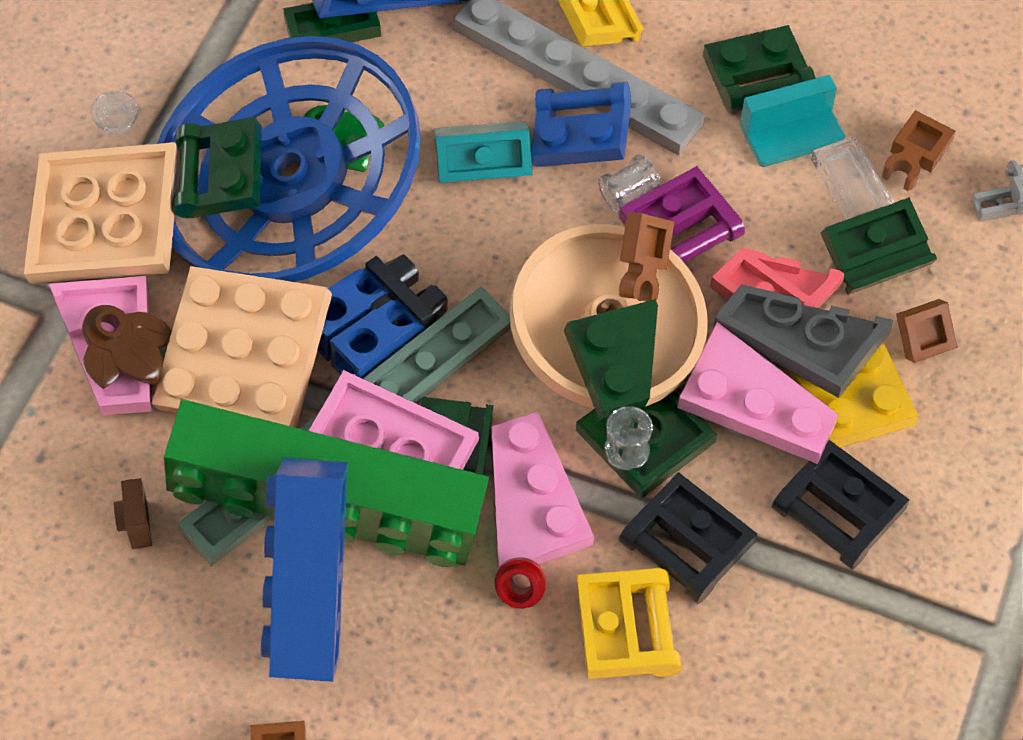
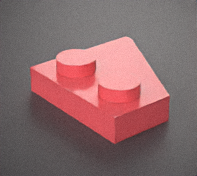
[710,247,845,308]

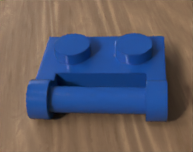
[531,82,631,167]

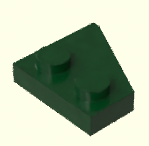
[564,299,658,419]

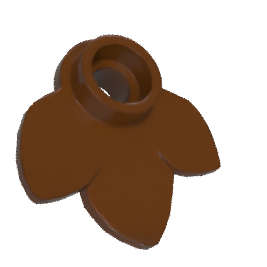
[82,305,172,389]

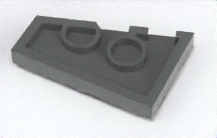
[714,284,893,398]

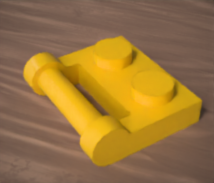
[576,568,682,679]

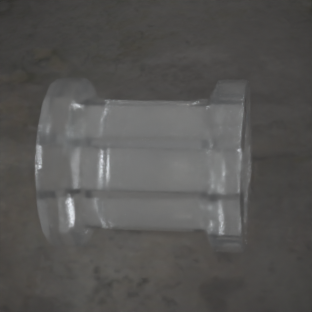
[598,154,660,213]
[604,406,653,470]

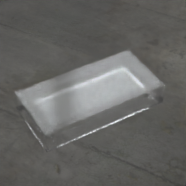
[811,136,894,220]

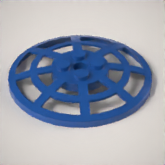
[157,36,421,282]

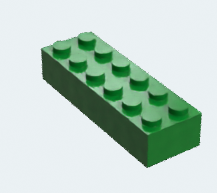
[164,399,489,567]

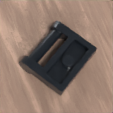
[771,440,910,570]
[618,472,757,604]

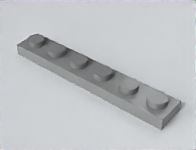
[454,0,705,155]

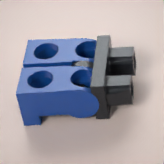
[317,254,448,379]

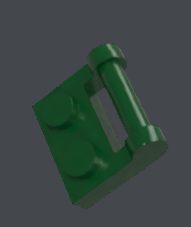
[703,25,816,113]
[173,117,262,219]

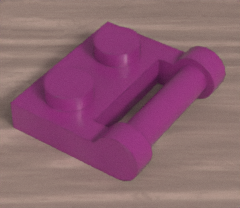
[619,166,745,263]

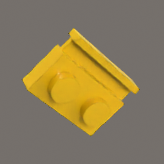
[558,0,644,47]

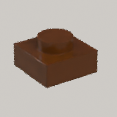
[114,478,152,549]

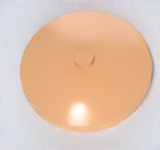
[510,224,707,408]

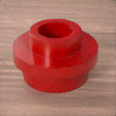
[494,557,547,609]

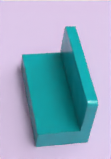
[740,74,845,167]
[433,121,532,183]

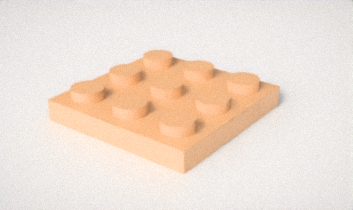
[23,142,180,284]
[151,266,332,428]

